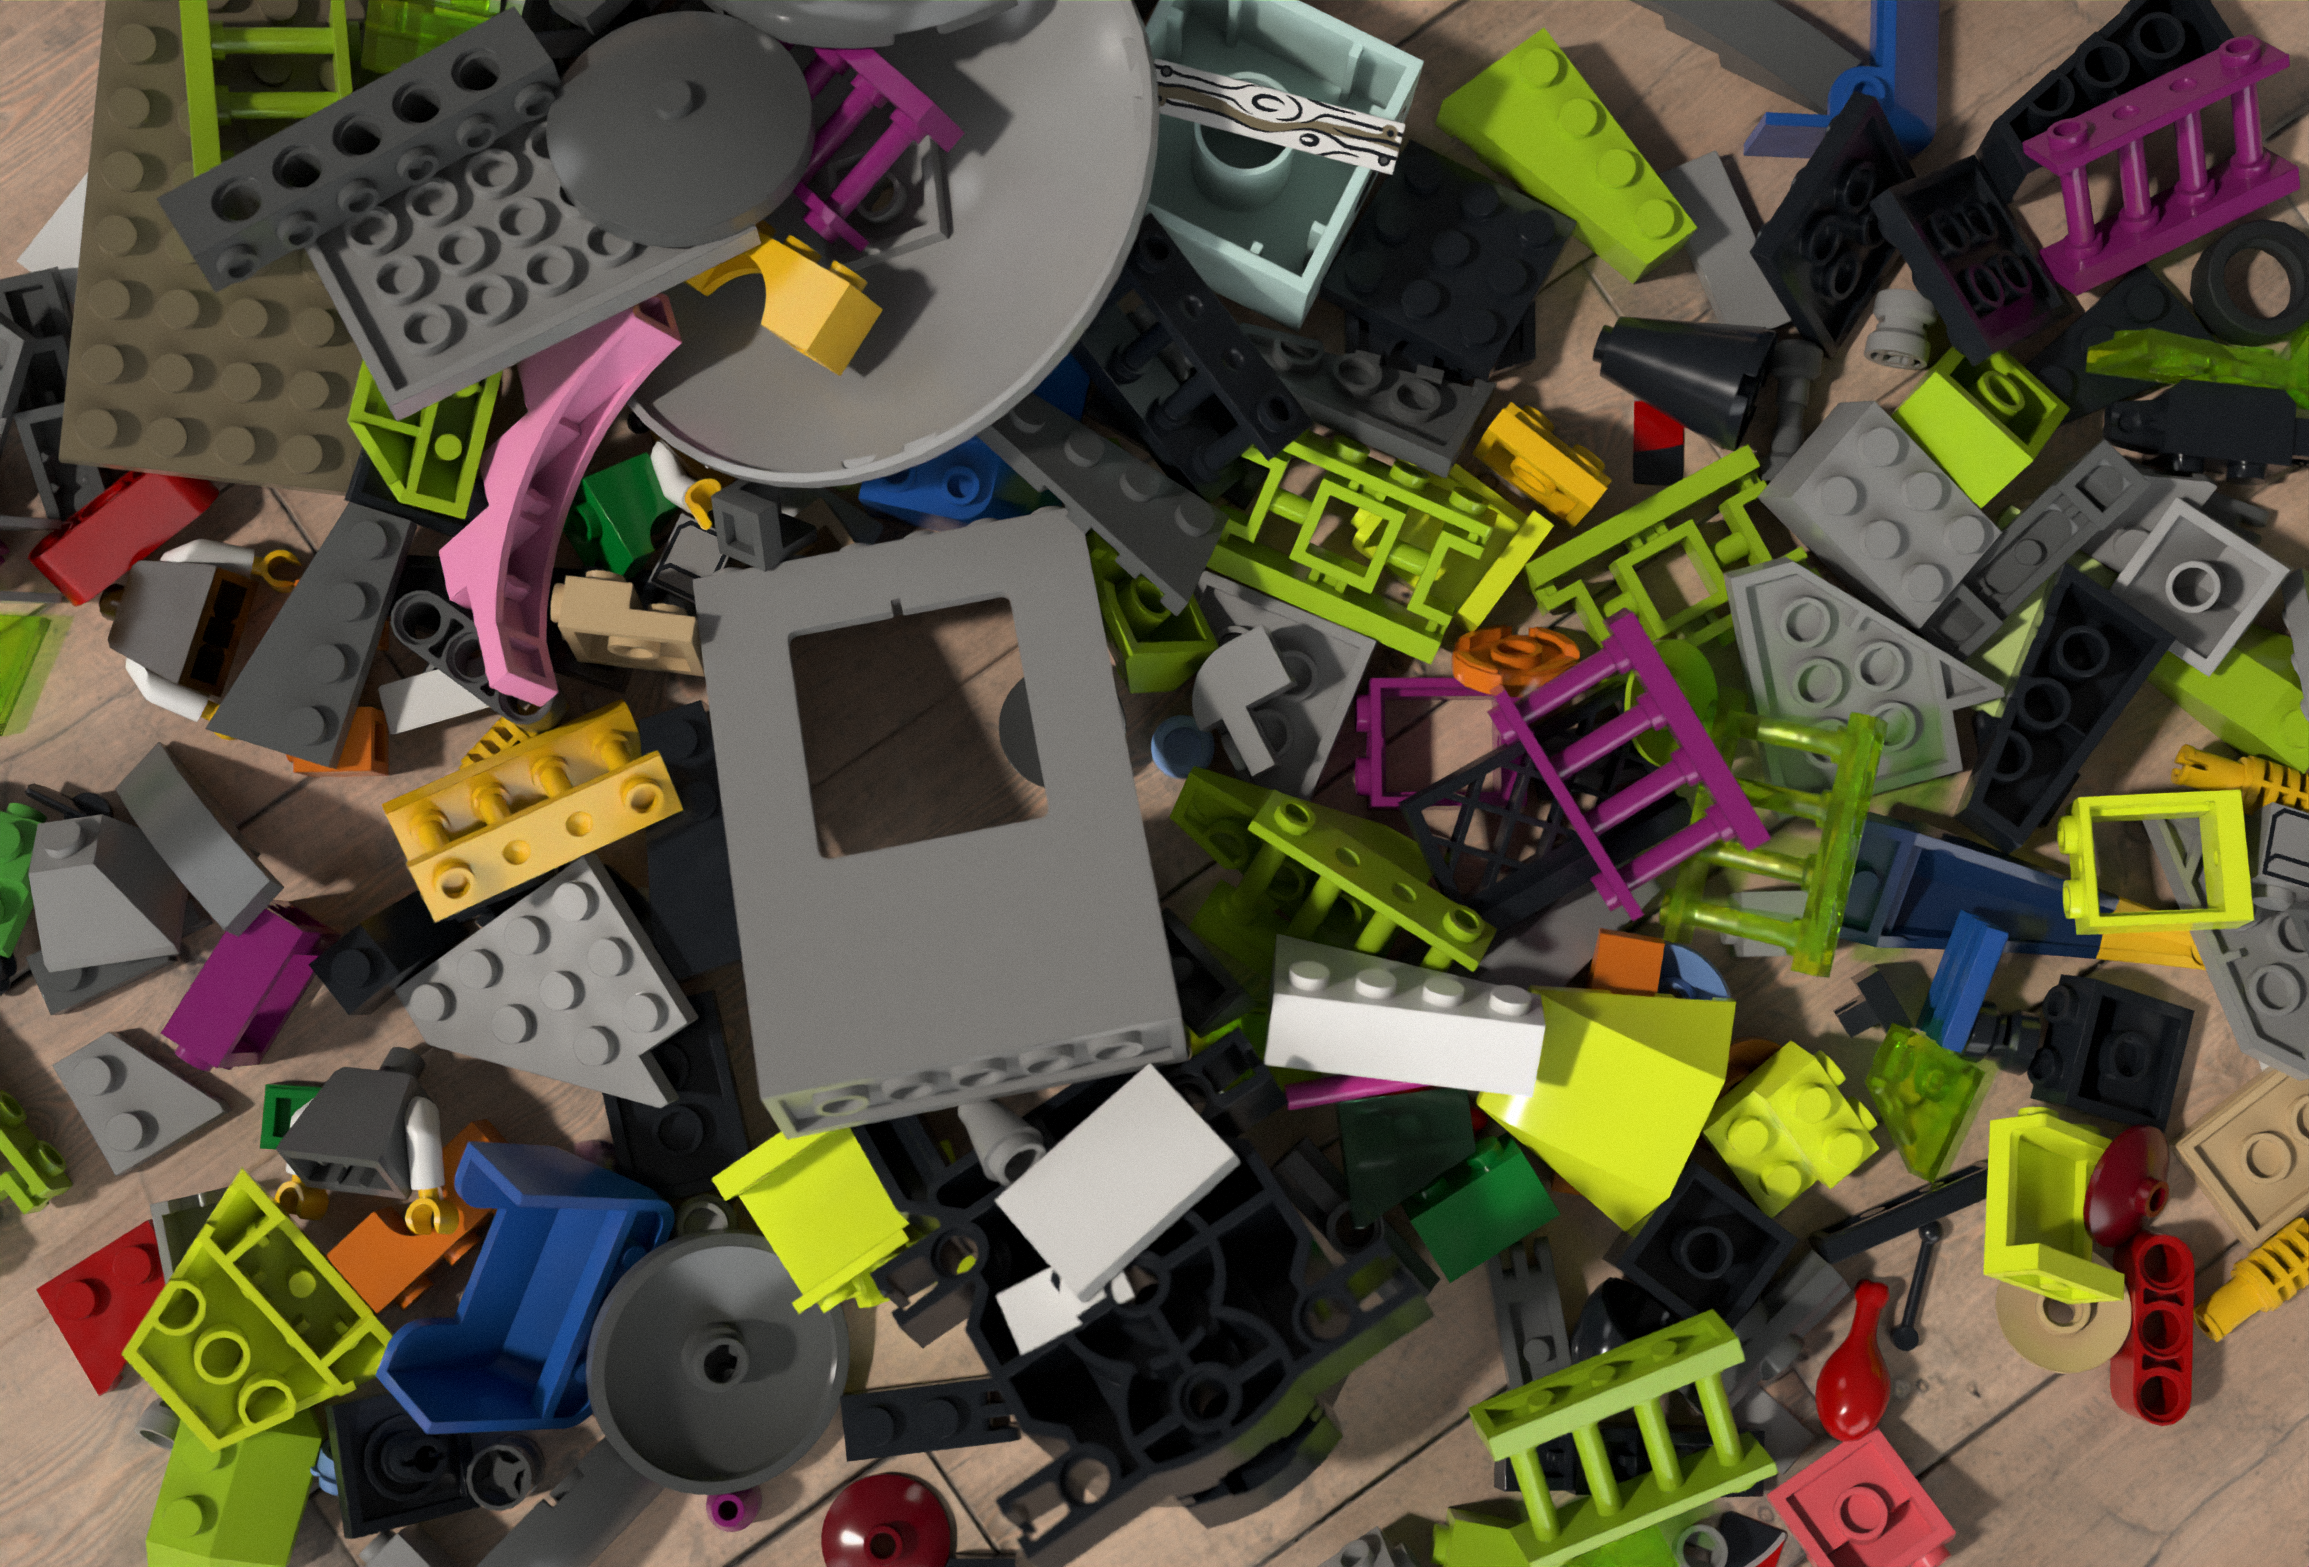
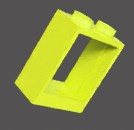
[2057,789,2254,935]

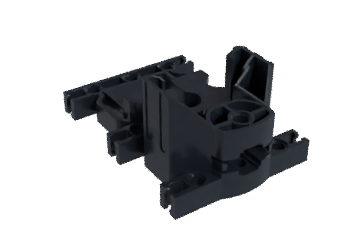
[850,1026,1435,1567]

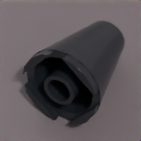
[1592,316,1778,451]

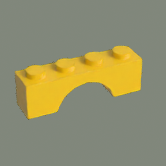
[683,220,883,376]

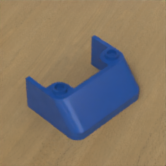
[1743,0,1939,161]

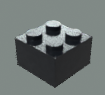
[1602,1159,1799,1331]

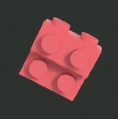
[1767,1426,1956,1567]

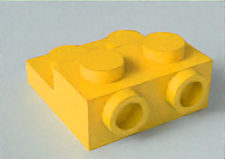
[1472,402,1612,530]

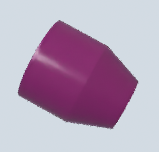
[706,1485,762,1532]

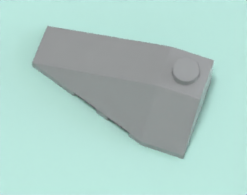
[1395,856,1663,991]

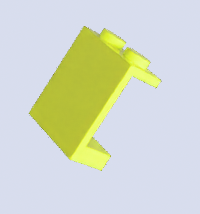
[711,1127,919,1314]

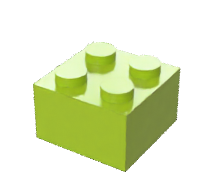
[1890,346,2070,508]

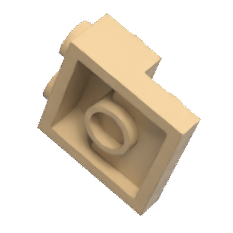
[551,570,705,677]

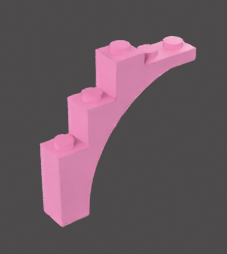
[439,293,682,707]

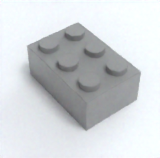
[1757,401,2002,628]

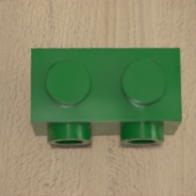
[1399,1132,1561,1283]

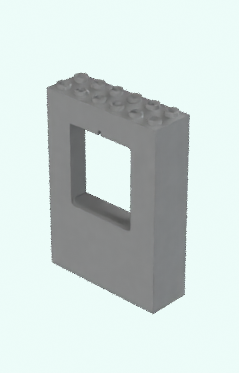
[692,506,1188,1139]

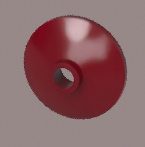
[2083,1124,2170,1248]
[821,1473,951,1567]

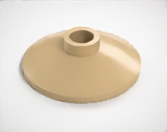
[1995,1251,2132,1374]

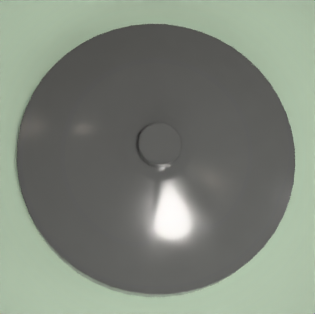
[546,11,815,248]
[586,1228,850,1495]

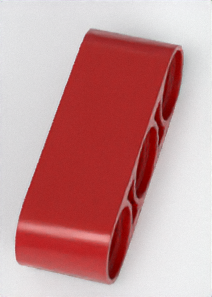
[27,471,220,607]
[2110,1229,2194,1426]

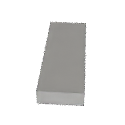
[1658,150,1792,331]

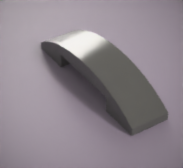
[1915,438,2152,663]

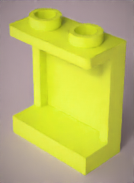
[1350,458,1554,633]
[1983,1107,2124,1304]

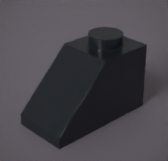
[308,890,470,1015]

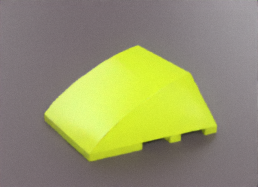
[1476,985,1736,1232]
[122,1167,394,1453]

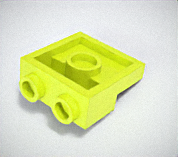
[1700,1040,1879,1219]

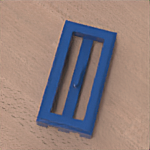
[1915,909,2009,1053]

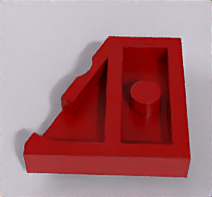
[36,1219,165,1396]

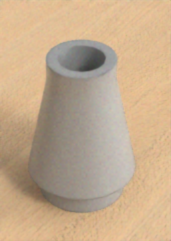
[958,1099,1046,1187]

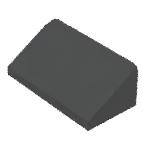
[1161,906,1258,1039]

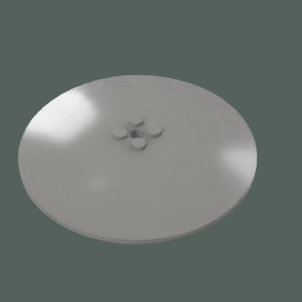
[626,0,1159,488]

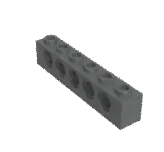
[156,6,561,293]

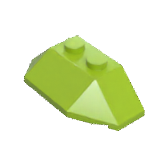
[347,359,503,519]
[146,1406,326,1567]

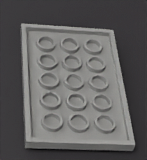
[305,77,761,421]

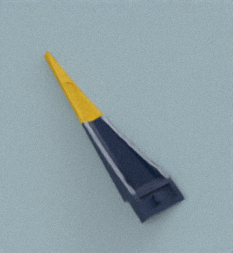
[1819,807,2206,970]

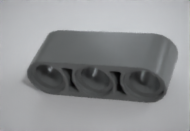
[391,591,566,733]

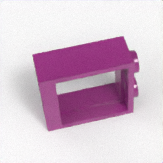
[1354,678,1527,811]
[161,900,342,1072]

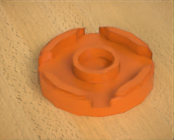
[1451,625,1580,698]

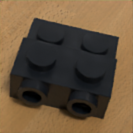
[2027,974,2195,1134]

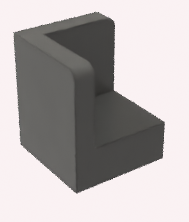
[711,479,818,572]

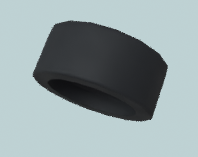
[2190,219,2309,347]

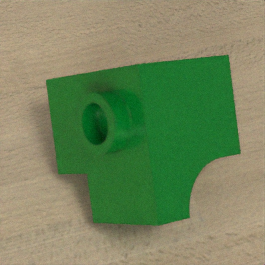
[563,452,678,581]

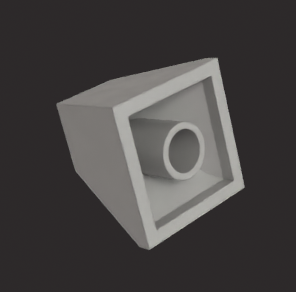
[2108,497,2294,677]
[28,814,188,972]

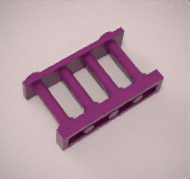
[2022,34,2300,296]
[777,40,965,252]
[1487,607,1771,921]

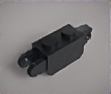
[2102,379,2309,485]

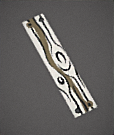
[1154,58,1406,175]

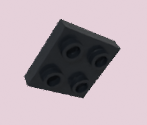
[325,1391,481,1539]

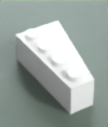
[1264,934,1545,1097]

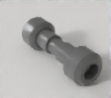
[1758,339,1824,485]

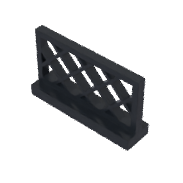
[1398,680,1696,935]

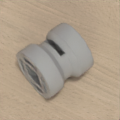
[1864,289,1939,369]

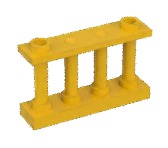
[381,698,683,922]

